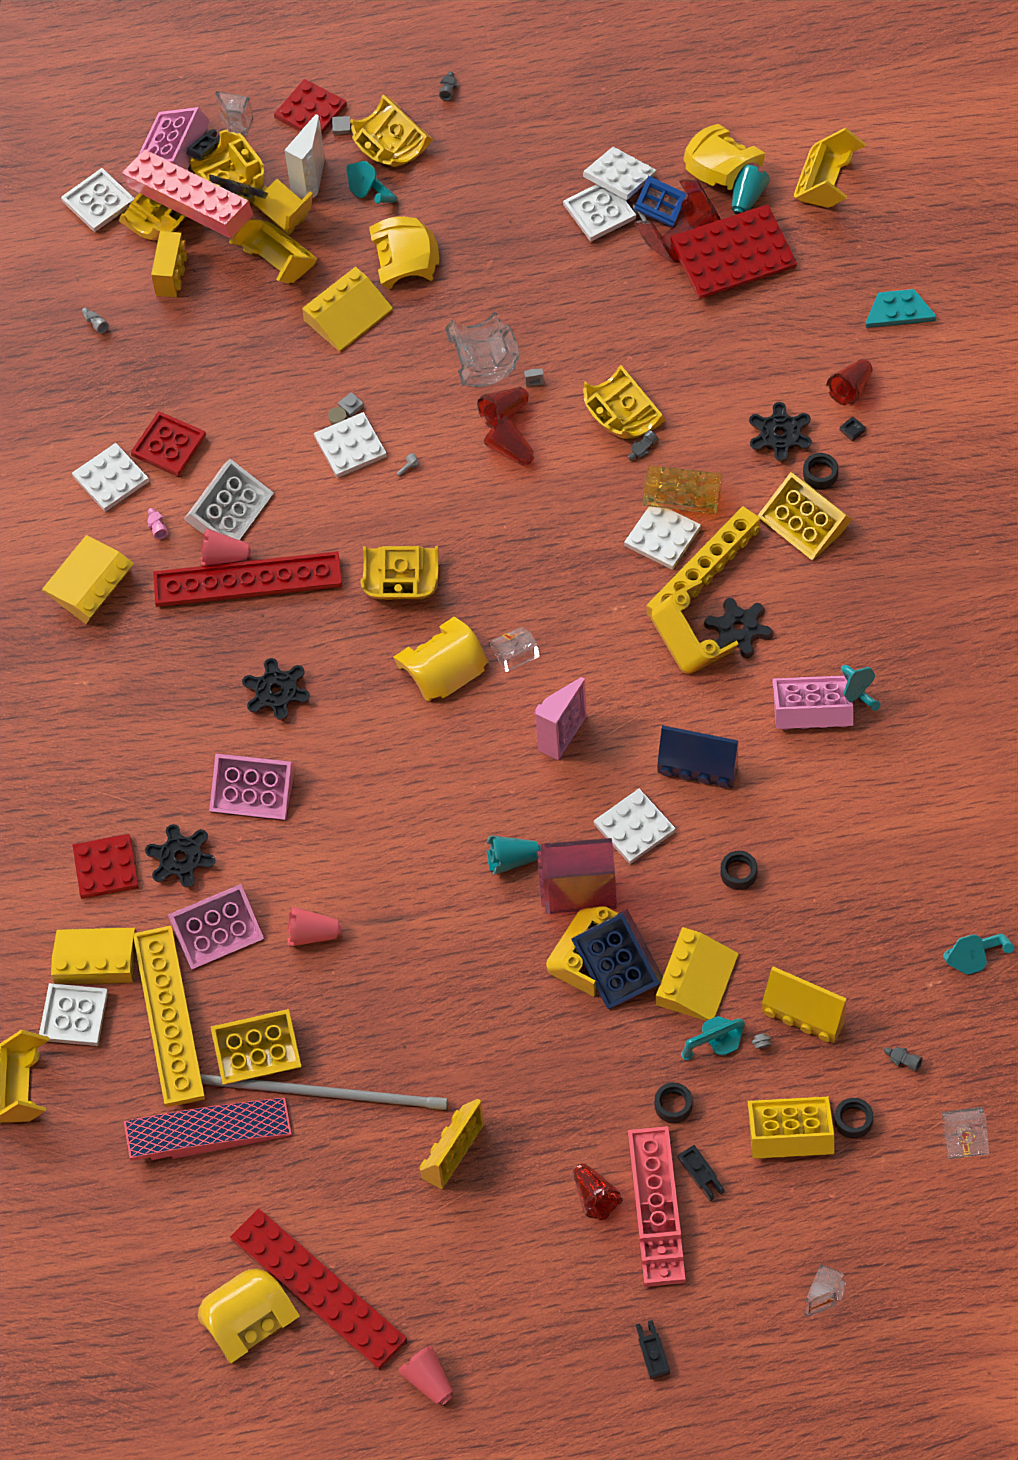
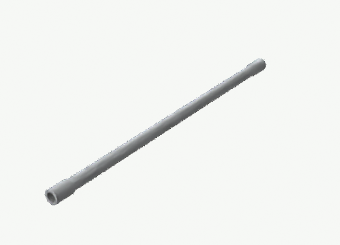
[200,1074,448,1110]

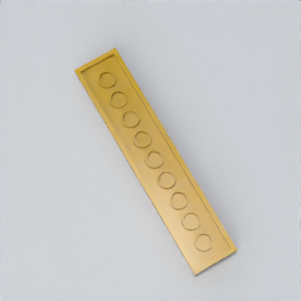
[133,926,205,1108]

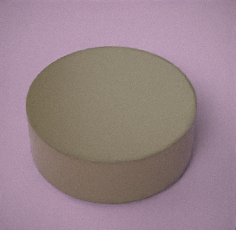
[328,407,347,425]

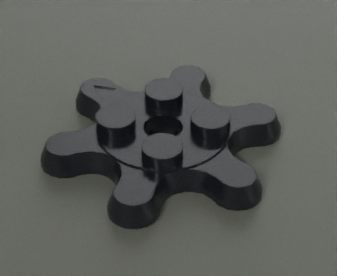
[209,174,268,199]
[749,402,812,462]
[704,598,773,658]
[242,658,310,720]
[145,824,216,888]

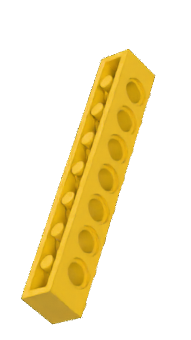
[646,506,761,617]

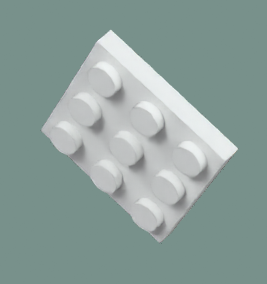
[583,147,656,200]
[61,168,134,232]
[563,184,636,242]
[314,412,387,478]
[72,443,149,512]
[624,501,701,570]
[594,789,676,864]
[39,983,108,1046]

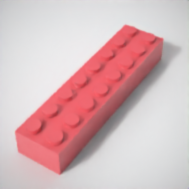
[122,150,253,239]

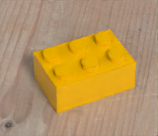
[151,231,188,297]

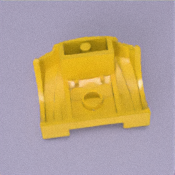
[350,94,434,167]
[683,124,766,190]
[369,217,439,290]
[583,365,666,439]

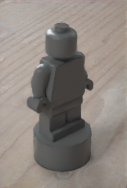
[439,71,457,101]
[628,430,659,461]
[884,1047,923,1072]

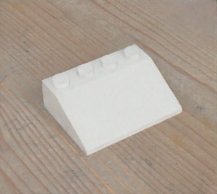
[284,114,325,199]
[184,459,273,540]

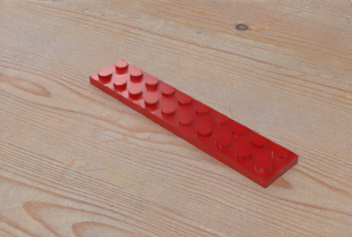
[153,551,342,607]
[230,1208,407,1370]

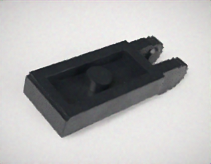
[186,129,220,160]
[677,1145,725,1201]
[635,1320,670,1380]

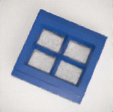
[634,176,687,227]

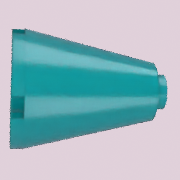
[731,165,770,215]
[487,835,542,875]

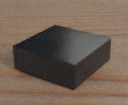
[840,416,866,441]

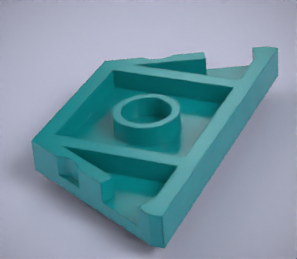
[866,289,936,328]

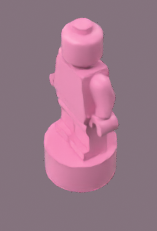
[148,508,168,540]

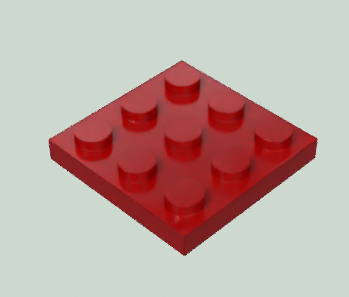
[274,79,347,134]
[131,411,206,477]
[72,834,139,899]

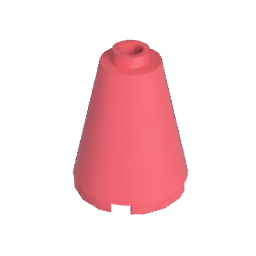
[200,528,252,566]
[287,907,341,946]
[398,1345,453,1405]

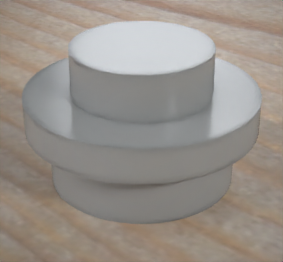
[752,1033,772,1049]

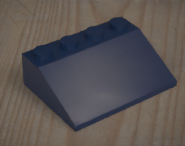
[657,725,738,788]
[571,909,663,1009]

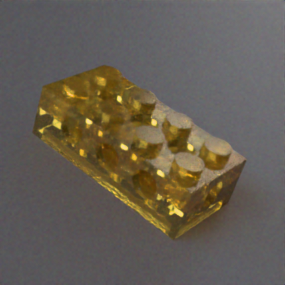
[643,465,722,514]

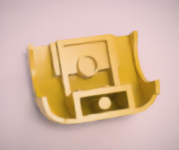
[190,129,264,204]
[119,193,186,241]
[360,546,439,600]
[393,617,489,701]
[197,1268,300,1363]

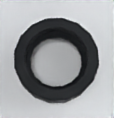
[803,453,838,490]
[720,851,758,890]
[654,1082,693,1123]
[835,1097,873,1139]

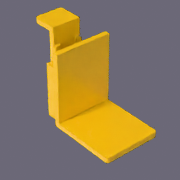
[253,179,313,235]

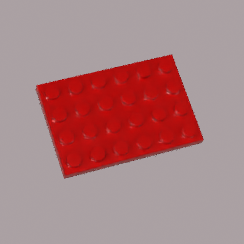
[670,204,797,299]

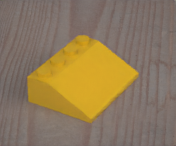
[302,267,393,352]
[758,472,853,560]
[41,535,134,624]
[656,927,739,1021]
[51,928,135,985]
[762,967,846,1043]
[211,1009,301,1085]
[748,1096,834,1159]
[419,1099,484,1189]

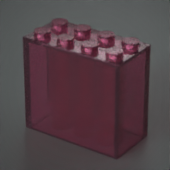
[537,838,617,914]

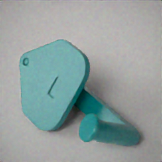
[346,161,398,204]
[841,664,881,711]
[943,934,1014,974]
[681,1016,745,1060]

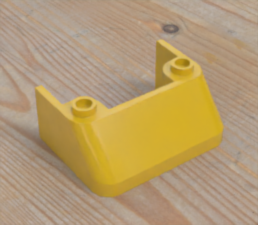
[794,128,866,208]
[229,219,317,284]
[651,579,738,674]
[546,907,618,997]
[0,1030,49,1123]

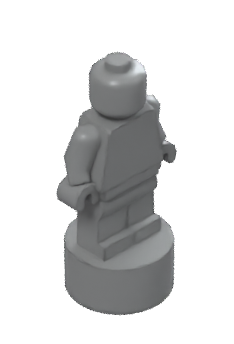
[82,307,109,334]

